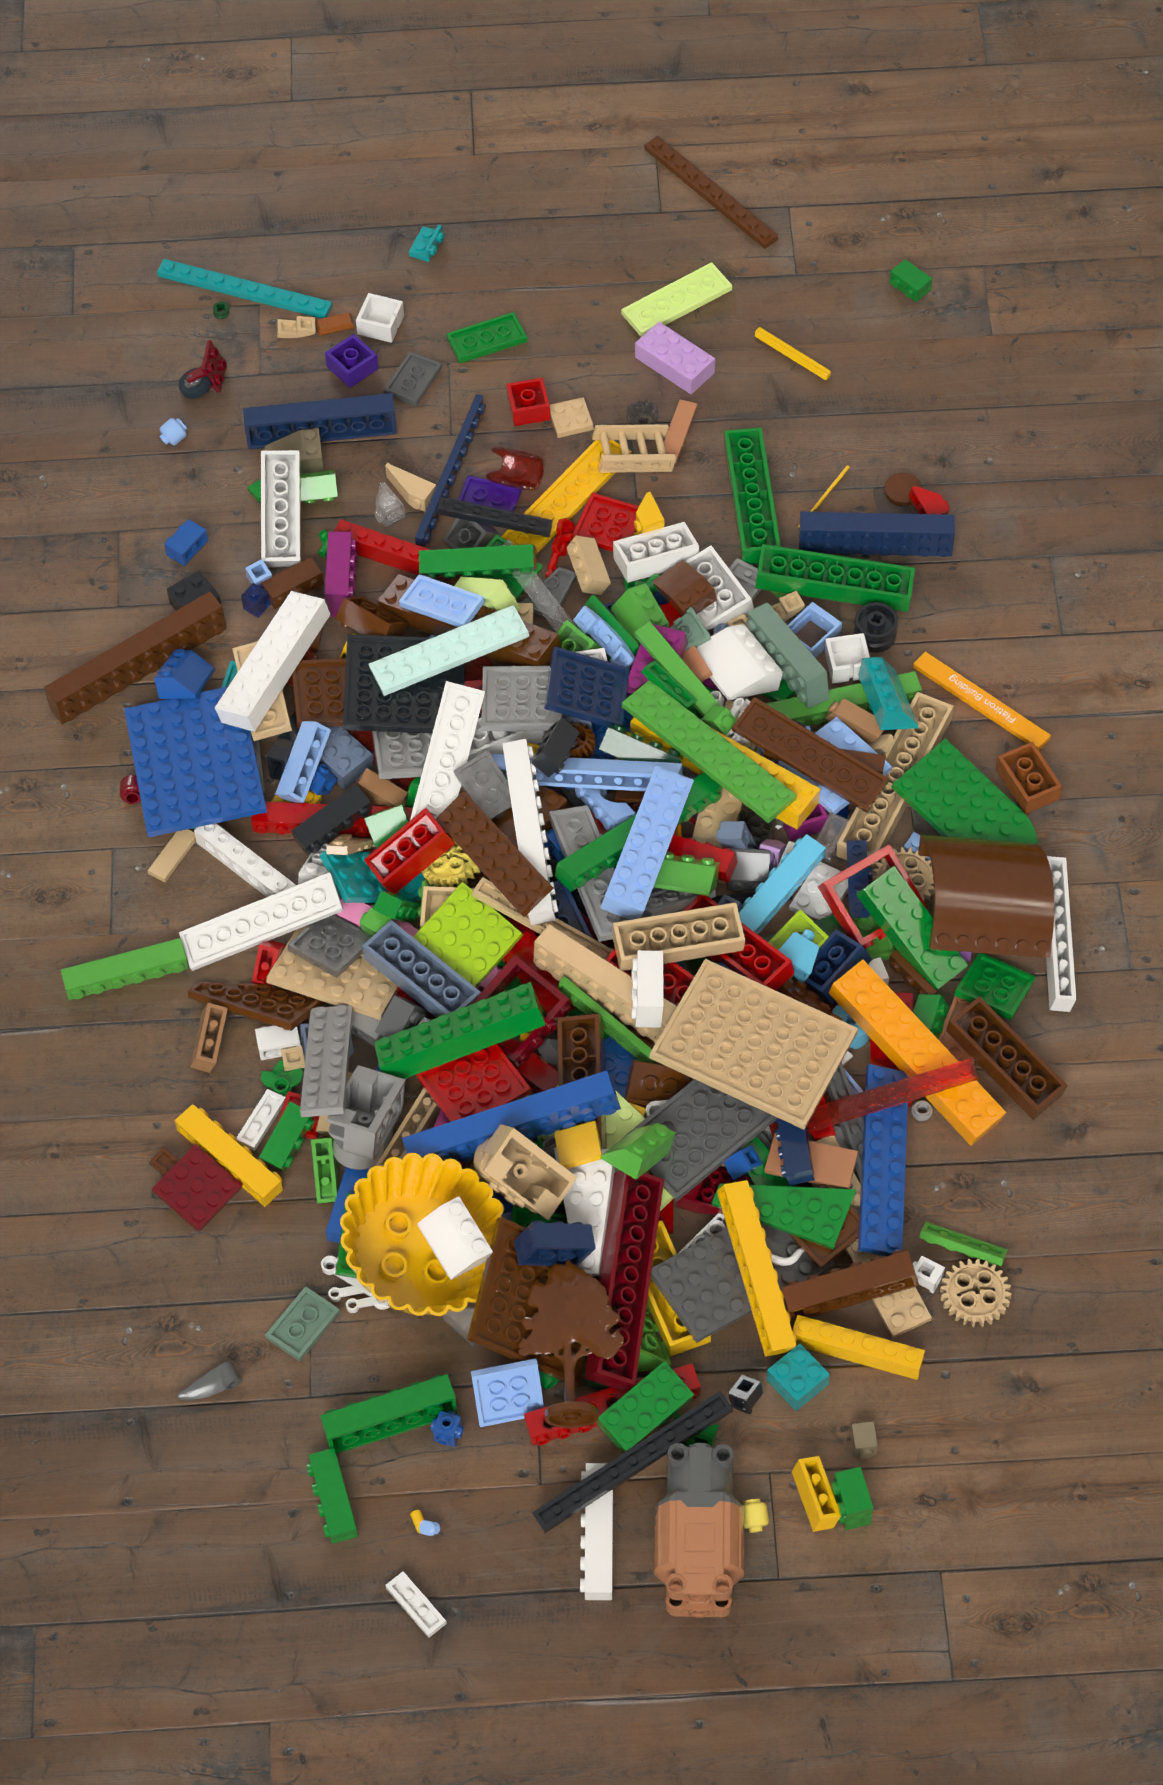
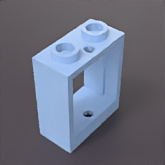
[787,602,842,658]

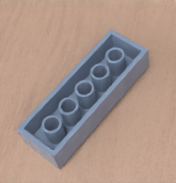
[362,920,481,1018]

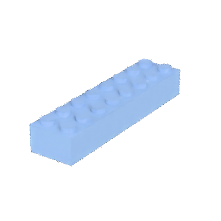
[600,766,694,920]

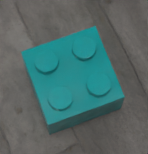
[767,1344,830,1411]

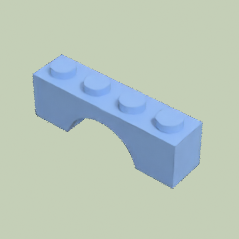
[575,788,635,831]

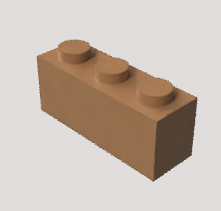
[190,1003,228,1073]

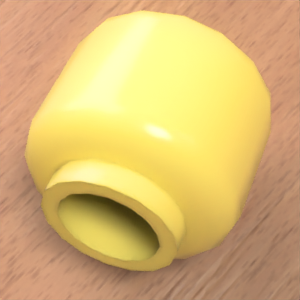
[742,1499,769,1533]

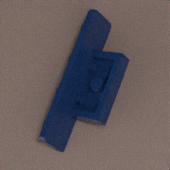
[846,840,872,918]

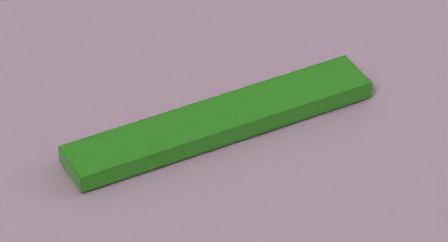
[633,621,722,717]
[557,976,657,1063]

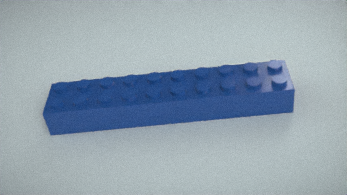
[402,1071,621,1162]

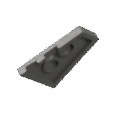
[520,567,577,621]

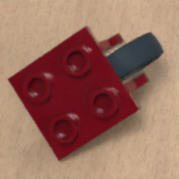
[178,340,227,399]

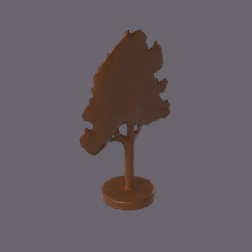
[518,1260,624,1428]

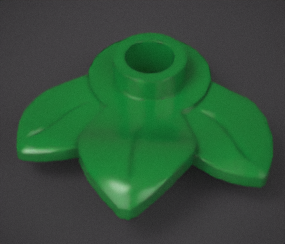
[261,1060,303,1097]

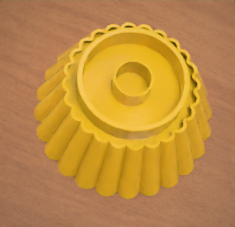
[340,1153,504,1316]

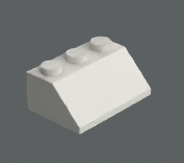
[417,1197,493,1280]

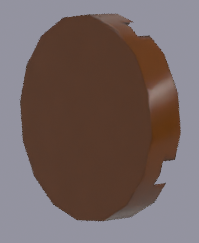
[884,472,922,506]

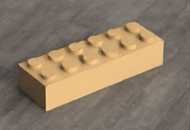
[612,903,745,971]

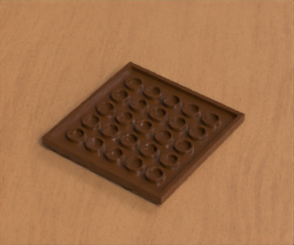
[467,1217,585,1388]

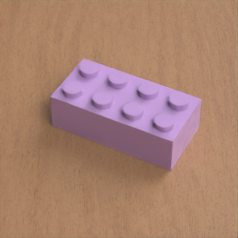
[635,322,715,394]

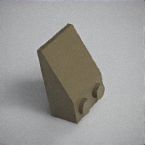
[265,428,324,474]

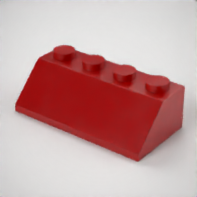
[364,808,456,893]

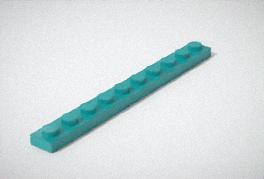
[157,259,333,319]

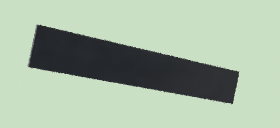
[437,497,552,538]

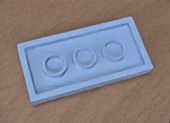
[399,574,485,627]

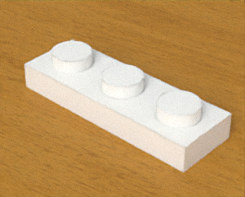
[236,1089,286,1151]
[385,1572,447,1638]

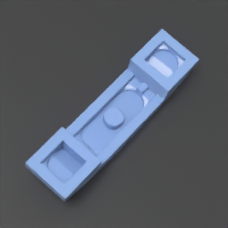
[573,606,635,667]

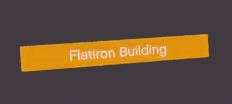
[913,652,1051,750]

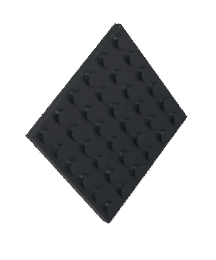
[343,634,464,734]

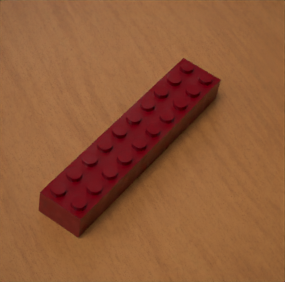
[584,1170,664,1390]

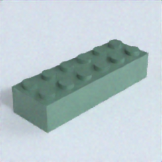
[746,602,829,708]

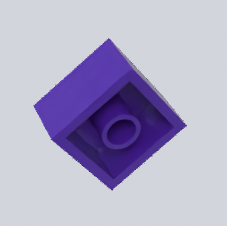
[325,334,378,388]

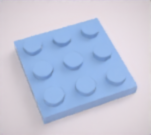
[471,1359,544,1427]

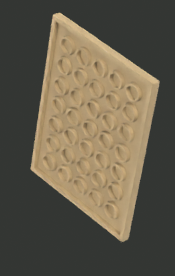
[649,959,858,1130]

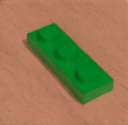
[641,660,698,709]

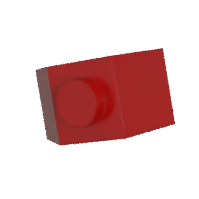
[908,486,950,515]
[251,940,286,988]

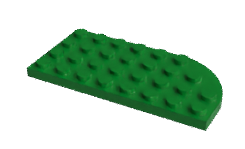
[891,738,1038,844]

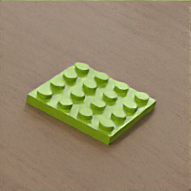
[413,882,523,988]

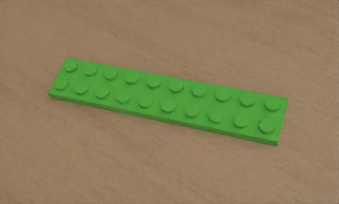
[622,680,797,823]

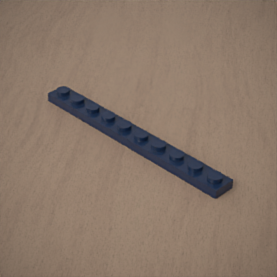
[415,394,486,547]

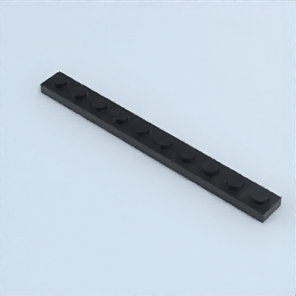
[532,1391,733,1533]

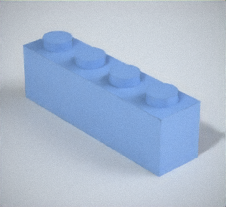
[275,721,331,803]

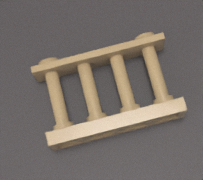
[592,424,676,473]

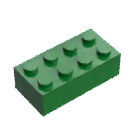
[596,1361,694,1454]

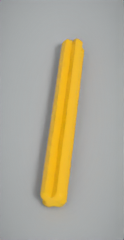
[755,327,831,380]

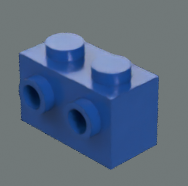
[164,519,208,566]

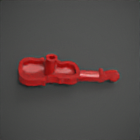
[545,518,575,578]

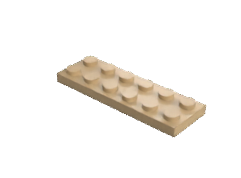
[232,641,292,741]

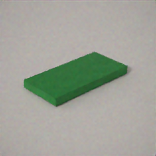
[446,312,528,364]

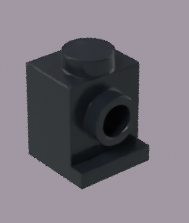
[728,1375,763,1415]

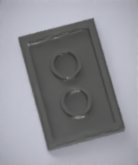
[383,351,442,407]

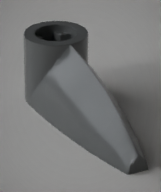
[177,1361,242,1400]

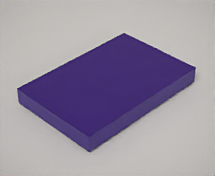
[458,475,522,512]

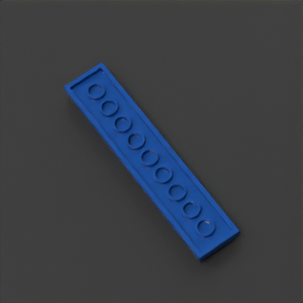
[858,1064,909,1257]

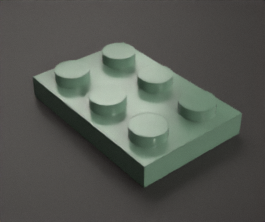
[265,1286,340,1362]

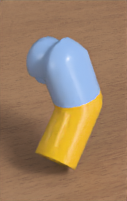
[410,1510,440,1536]

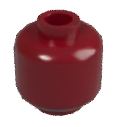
[120,775,141,804]

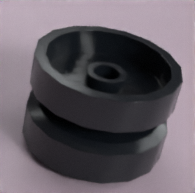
[854,602,898,653]

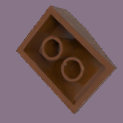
[652,560,717,617]

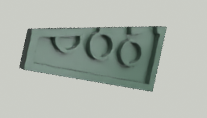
[635,607,711,658]

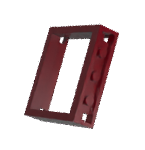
[471,955,573,1068]

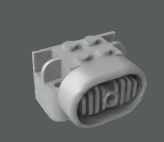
[326,1065,405,1170]

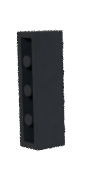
[291,784,372,856]

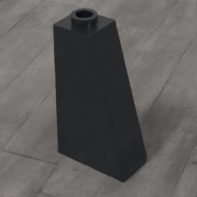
[267,711,300,780]

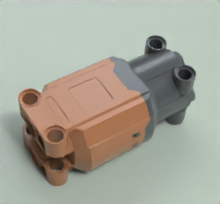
[654,1443,744,1618]

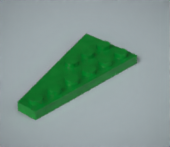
[712,1184,856,1250]

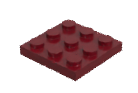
[152,1144,243,1232]

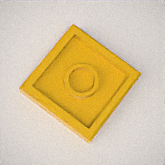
[554,1121,602,1169]

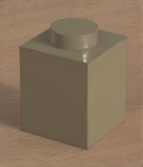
[851,1421,878,1459]

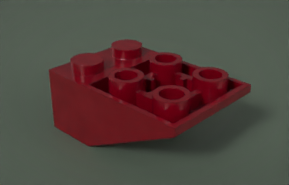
[675,1168,750,1214]

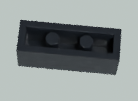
[530,717,579,778]

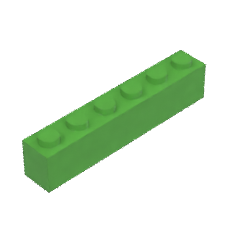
[61,938,189,1000]

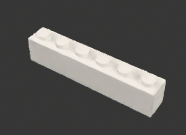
[580,1463,613,1600]

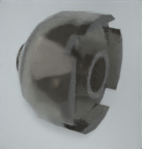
[736,808,777,846]

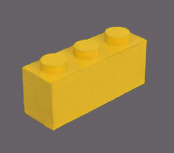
[792,1456,841,1532]

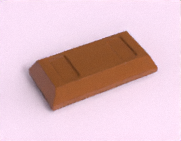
[315,313,355,336]

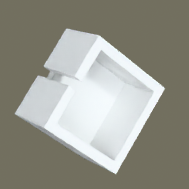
[356,293,404,343]
[824,633,870,684]

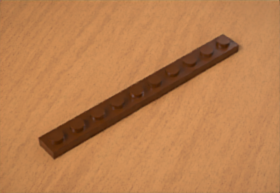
[644,136,778,249]

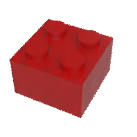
[506,377,550,426]

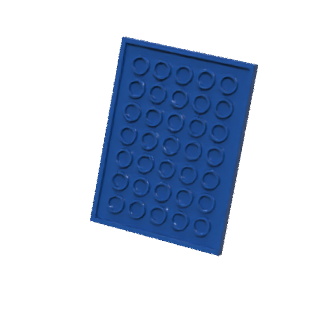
[124,686,267,838]

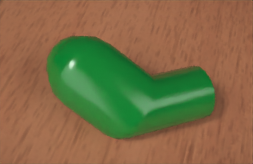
[317,530,328,558]

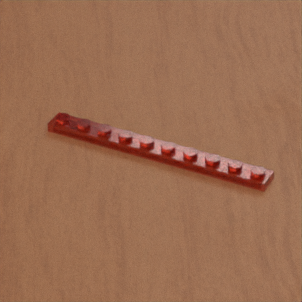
[769,1058,979,1138]

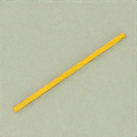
[798,465,850,527]

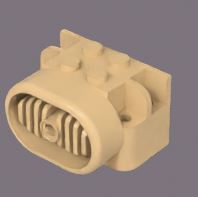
[474,1124,577,1220]

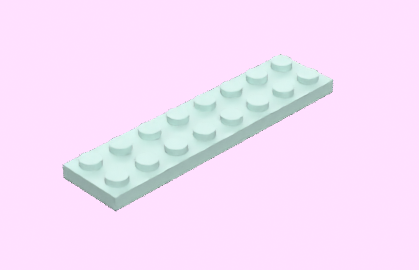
[369,605,529,696]

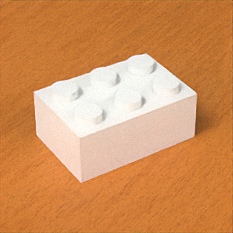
[631,950,663,1028]

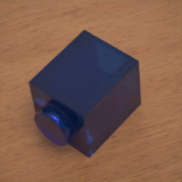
[241,583,270,618]

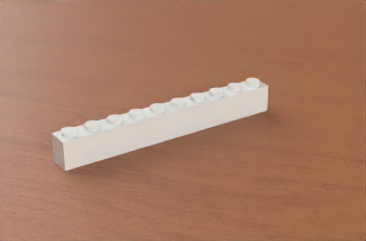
[502,739,558,925]

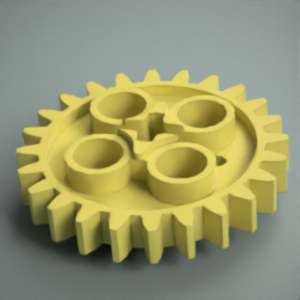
[422,840,480,887]

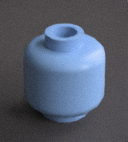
[159,418,187,446]

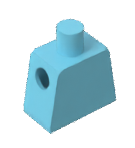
[778,930,819,982]

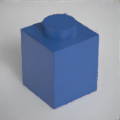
[724,1146,762,1180]

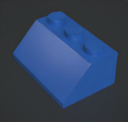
[154,649,215,699]

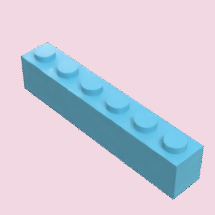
[739,834,826,934]

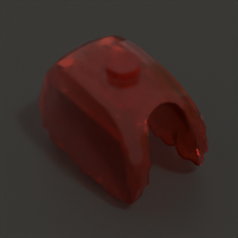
[486,447,545,490]

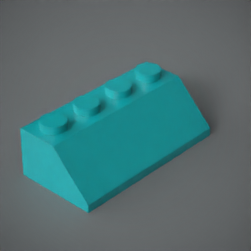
[858,657,918,730]

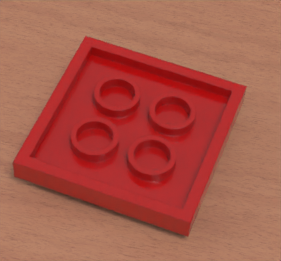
[573,493,639,552]

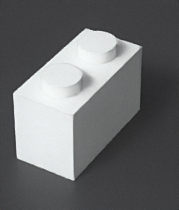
[255,1025,301,1060]

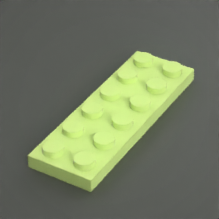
[621,262,732,337]

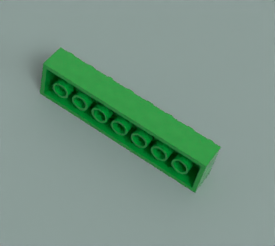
[724,427,781,564]
[755,544,915,612]
[374,982,546,1079]

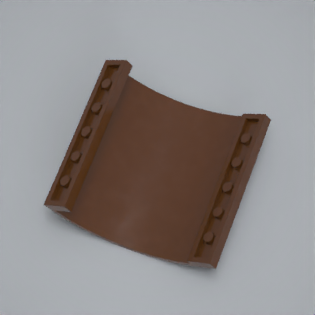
[918,834,1054,958]

